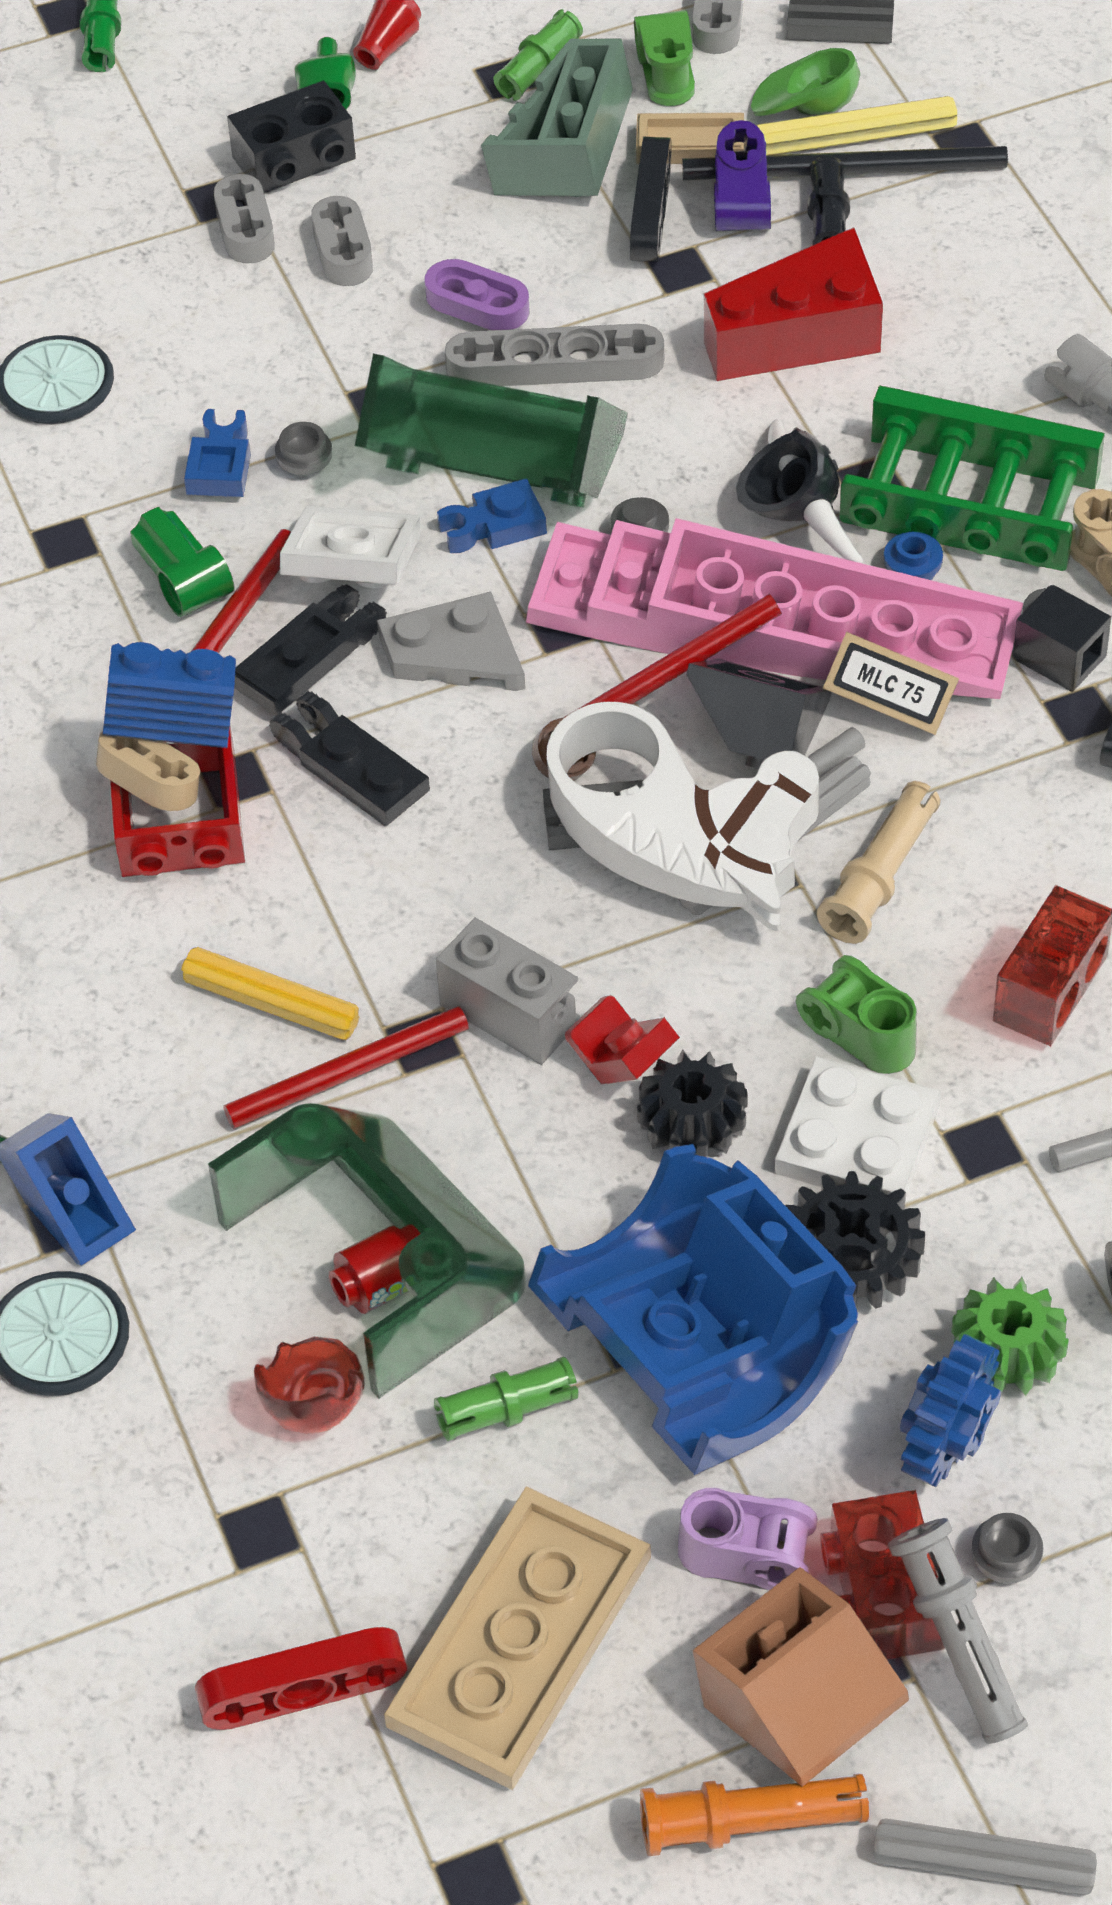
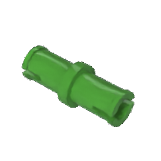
[493,9,583,101]
[434,1356,579,1441]

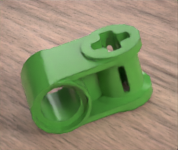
[634,10,695,106]
[795,955,917,1074]

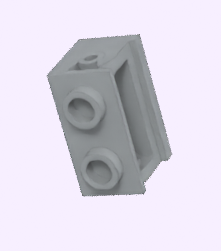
[436,917,580,1065]

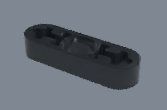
[630,136,672,262]

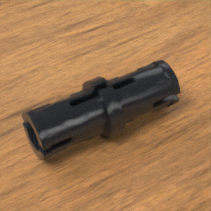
[807,156,850,245]

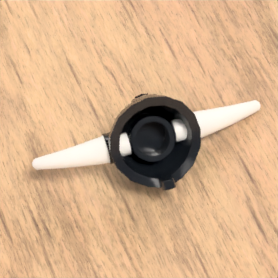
[736,419,863,563]

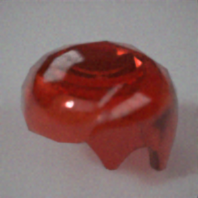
[253,1336,365,1435]

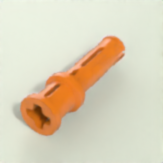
[640,1774,869,1856]

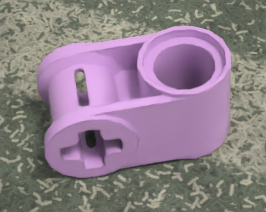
[678,1488,818,1590]

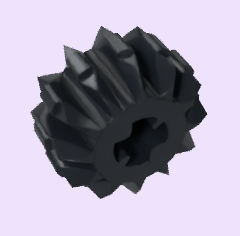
[637,1049,748,1157]

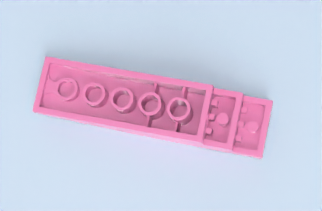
[526,518,1023,699]

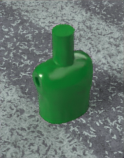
[294,37,356,109]

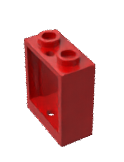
[110,724,245,877]

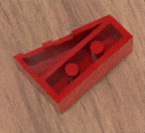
[704,227,883,381]

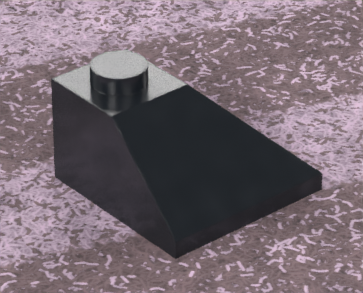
[686,659,832,770]

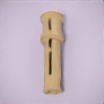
[817,781,941,944]

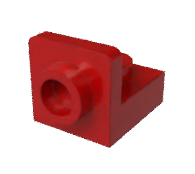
[565,995,680,1085]

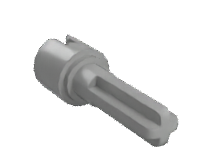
[1044,334,1112,416]

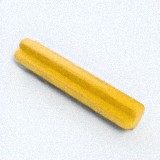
[181,947,360,1040]

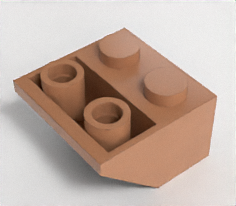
[692,1567,909,1787]

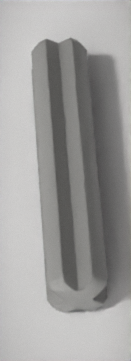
[874,1818,1097,1895]

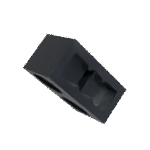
[227,80,356,193]

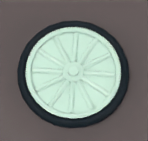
[0,335,114,424]
[0,1271,130,1396]

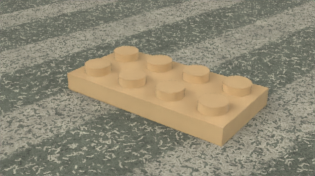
[384,1486,651,1790]

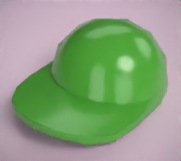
[751,48,860,116]

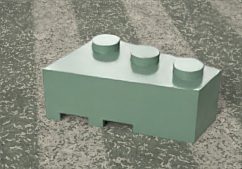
[481,38,633,197]

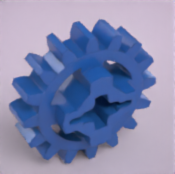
[900,1334,1001,1487]

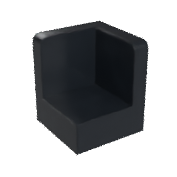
[1013,585,1112,692]

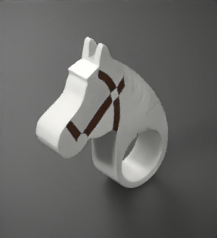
[547,702,819,931]

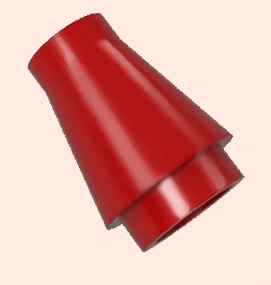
[353,0,421,70]

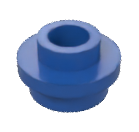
[884,532,943,580]

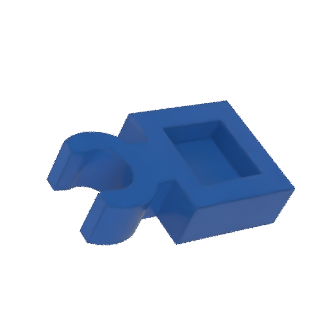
[184,409,251,497]
[437,478,547,553]

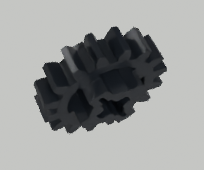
[785,1171,925,1309]

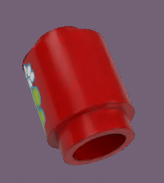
[329,1224,434,1314]

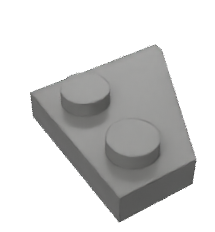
[377,591,525,691]

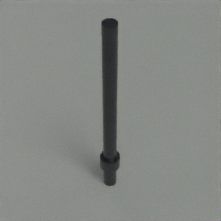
[682,146,1008,181]

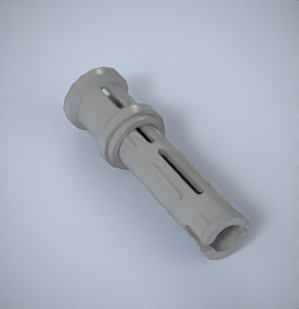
[888,1518,1028,1744]

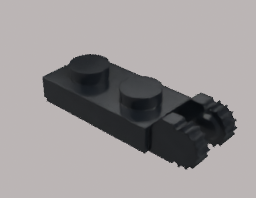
[234,584,387,716]
[269,691,430,826]

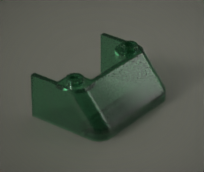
[354,353,628,508]
[208,1103,526,1399]

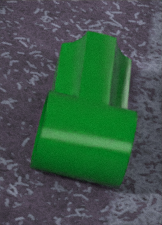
[130,507,234,618]

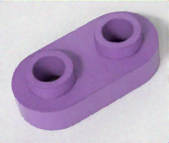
[424,259,530,330]

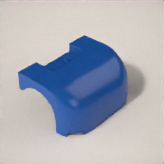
[528,1144,858,1475]

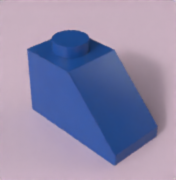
[0,1113,136,1266]

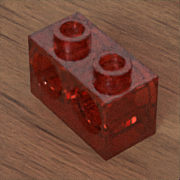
[993,885,1112,1047]
[820,1490,945,1659]

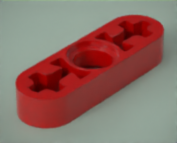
[195,1627,407,1730]

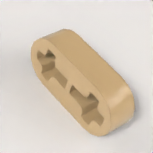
[96,731,200,811]

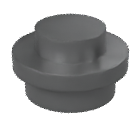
[275,422,333,475]
[611,497,669,532]
[971,1513,1043,1583]

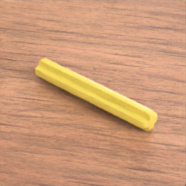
[756,96,958,155]

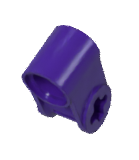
[714,120,771,231]

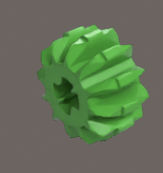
[951,1277,1069,1396]

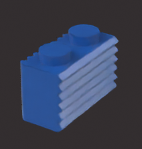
[103,642,236,748]

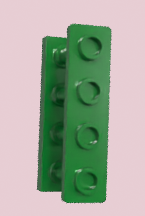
[839,385,1105,571]

